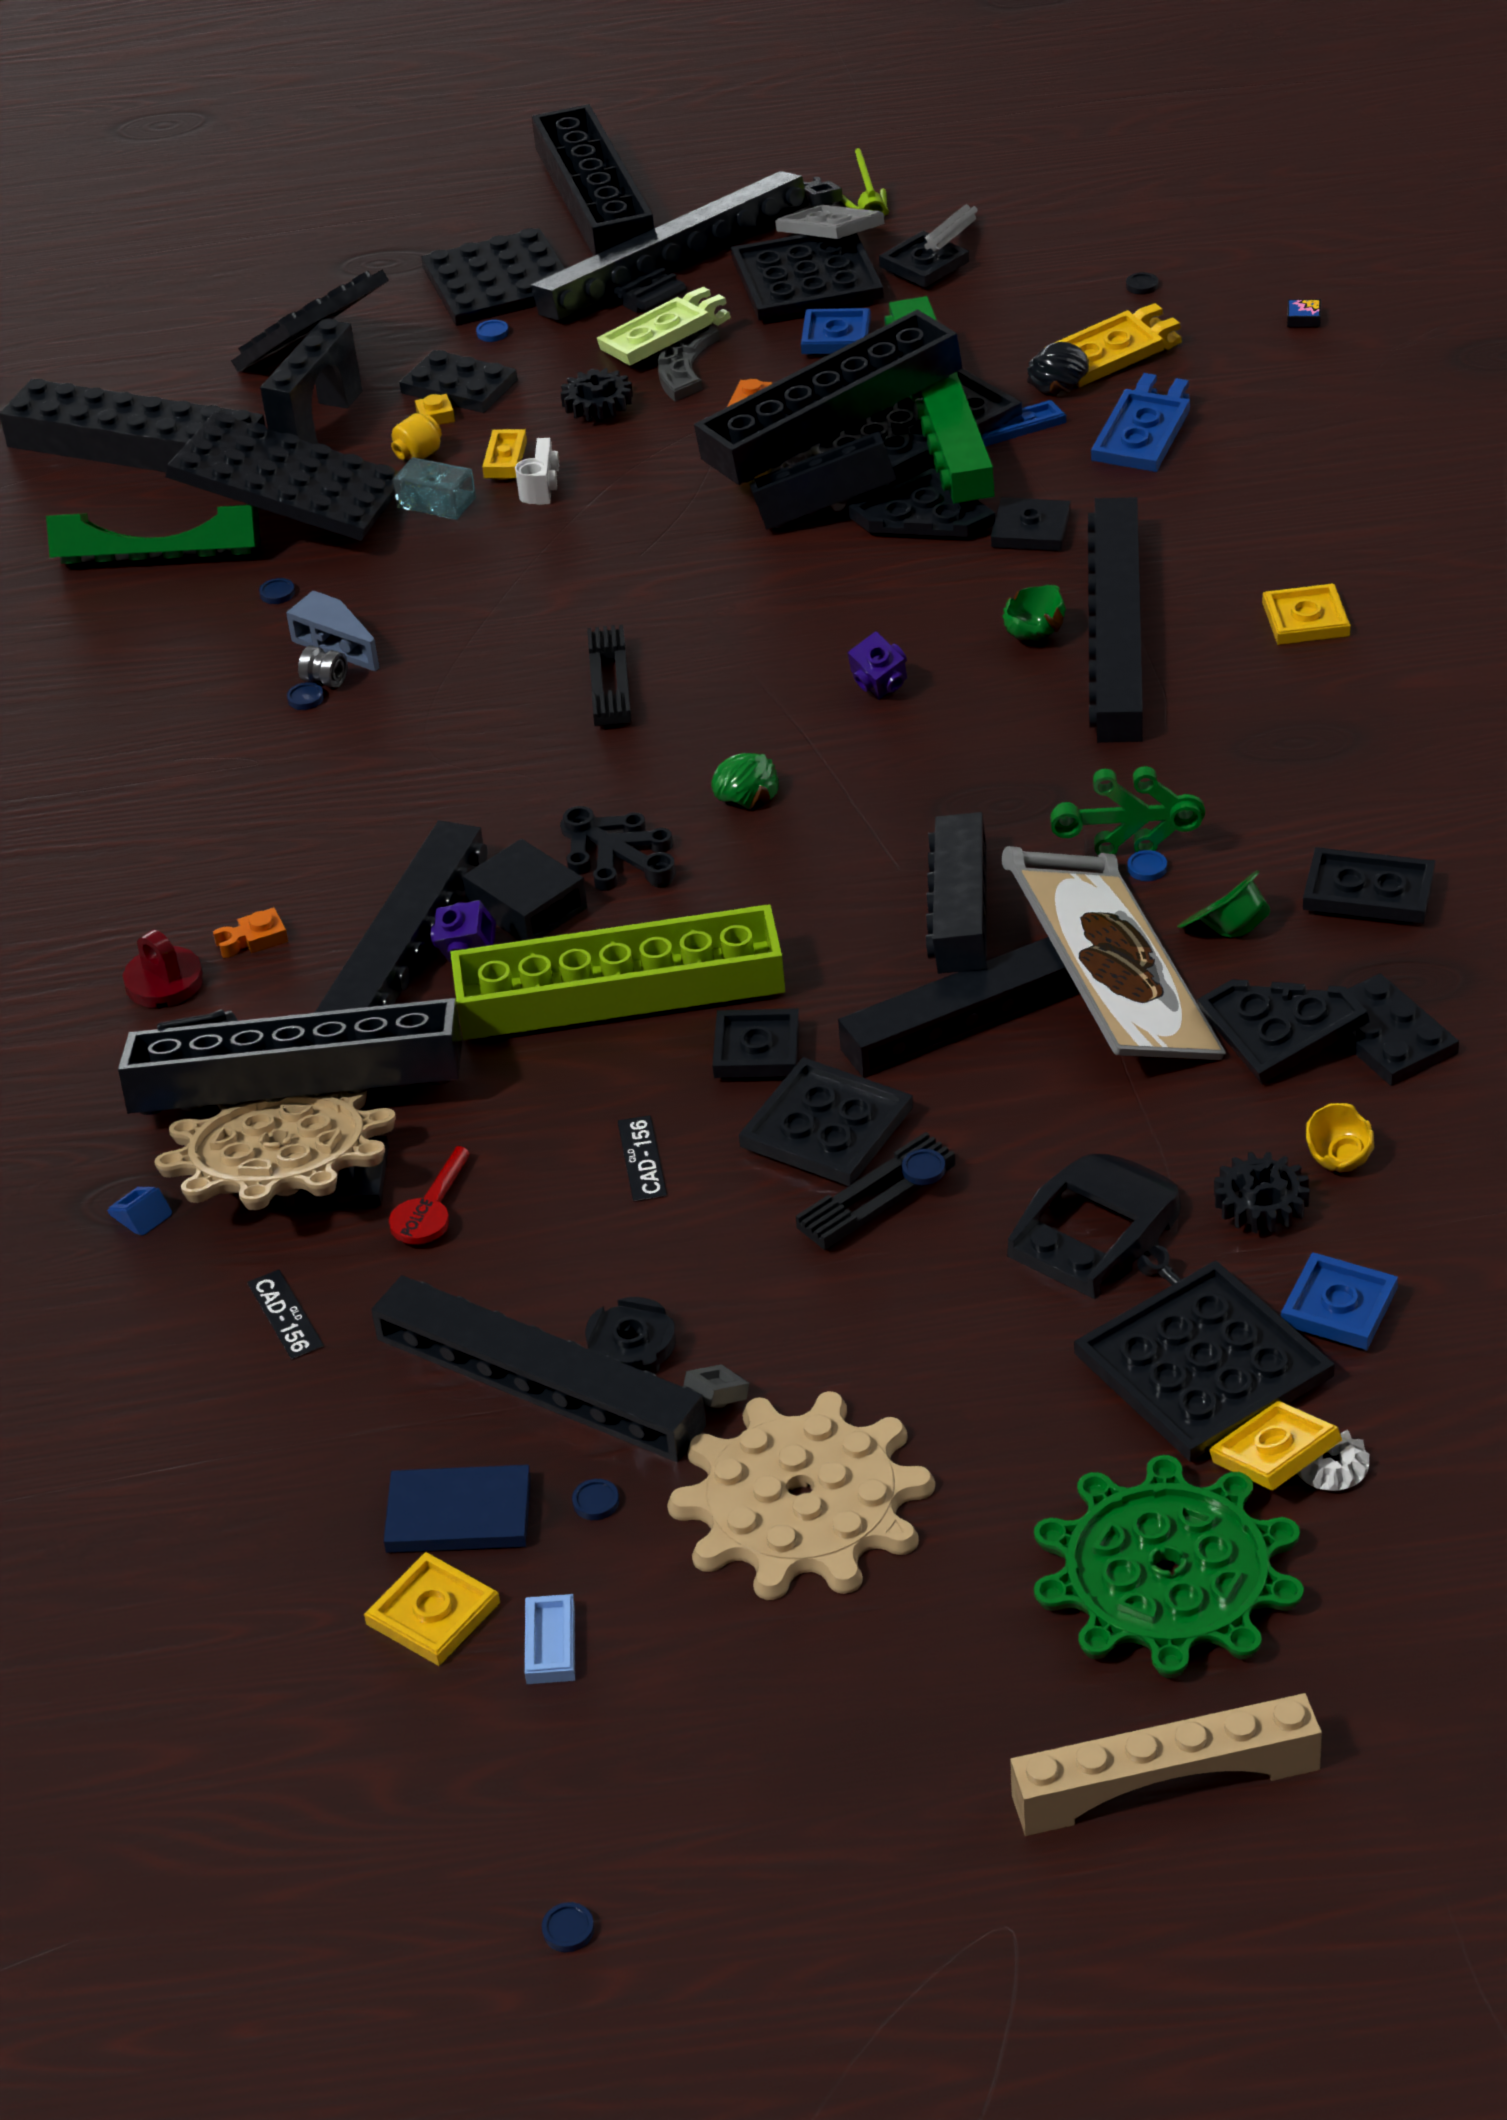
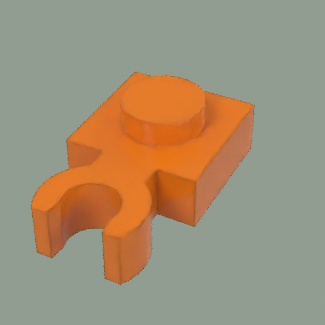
[213,907,288,958]

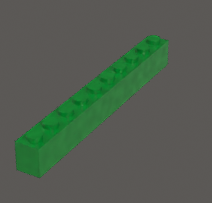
[884,296,995,504]

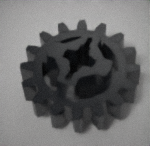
[560,368,633,421]
[1214,1152,1310,1233]

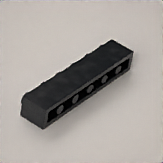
[926,812,987,974]
[838,937,1080,1078]

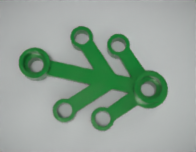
[1050,766,1205,855]

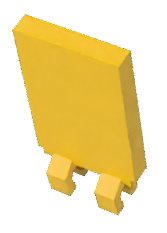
[1045,303,1182,388]

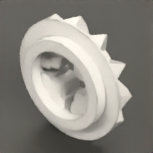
[1297,1430,1370,1491]

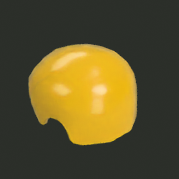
[1306,1103,1374,1173]

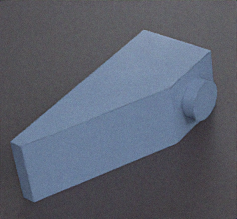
[286,591,380,671]

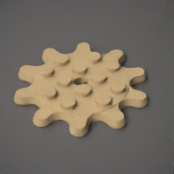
[155,1090,396,1210]
[667,1391,935,1600]

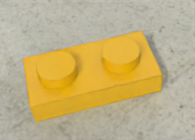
[482,429,527,480]

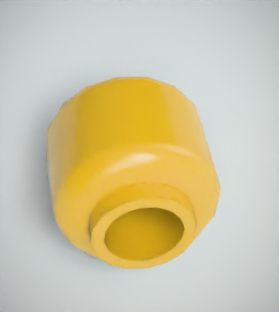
[391,413,442,464]

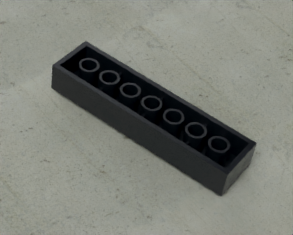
[532,104,654,256]
[694,310,963,485]
[0,379,266,472]
[118,998,462,1115]

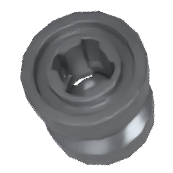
[298,645,348,688]

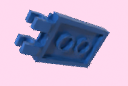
[1091,373,1190,472]

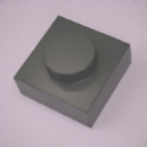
[684,1364,749,1408]

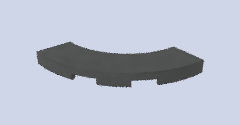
[658,325,720,402]

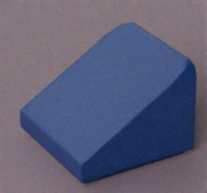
[107,1187,172,1235]

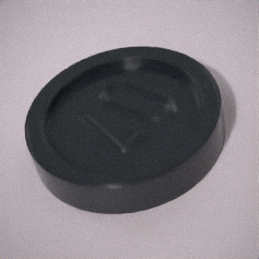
[1126,272,1158,295]

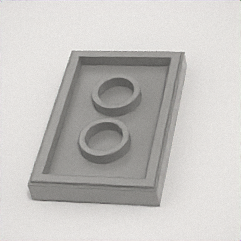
[775,205,885,239]

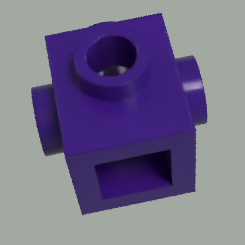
[848,631,907,699]
[431,900,496,962]

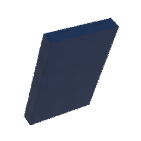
[384,1465,531,1553]

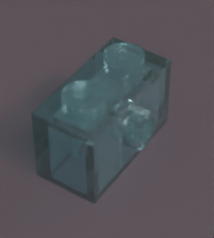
[393,457,476,520]

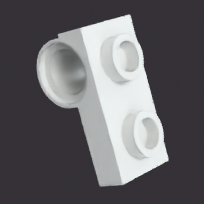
[515,438,559,505]

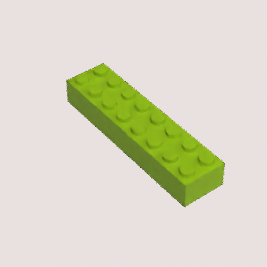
[450,904,785,1040]

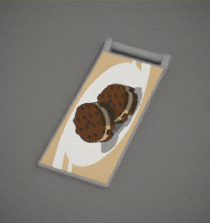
[1002,846,1225,1060]

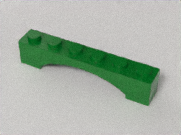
[46,505,261,564]

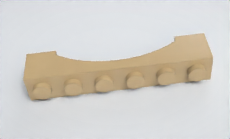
[1010,1693,1322,1836]

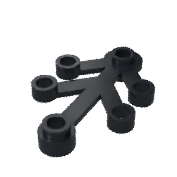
[560,806,676,891]

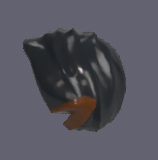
[1027,342,1089,395]

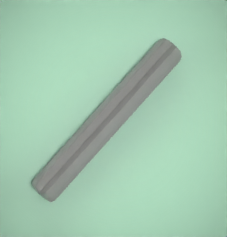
[924,204,978,252]

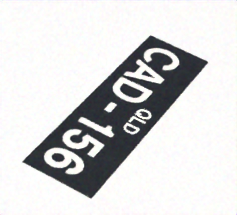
[617,1115,667,1201]
[247,1269,324,1359]

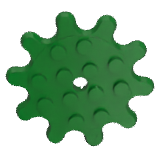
[1034,1455,1304,1678]

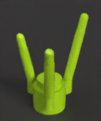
[840,148,889,215]

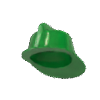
[1177,870,1270,938]

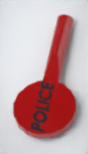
[388,1146,470,1245]

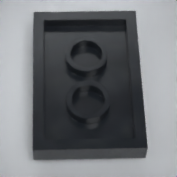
[399,350,518,413]
[1303,847,1435,924]
[1339,973,1459,1086]

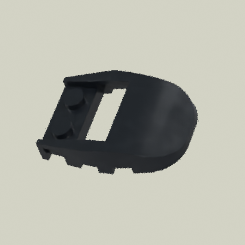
[1007,1154,1181,1299]

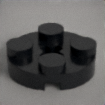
[585,1297,676,1374]

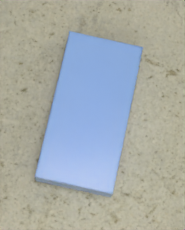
[525,1594,575,1684]

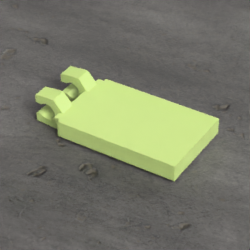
[597,287,731,366]

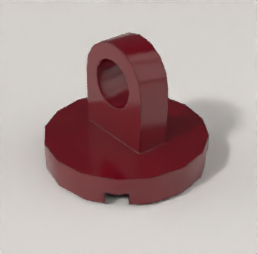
[122,929,203,1008]

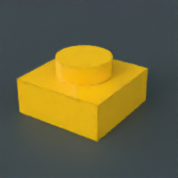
[414,394,455,425]

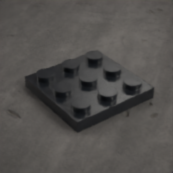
[739,1057,913,1186]

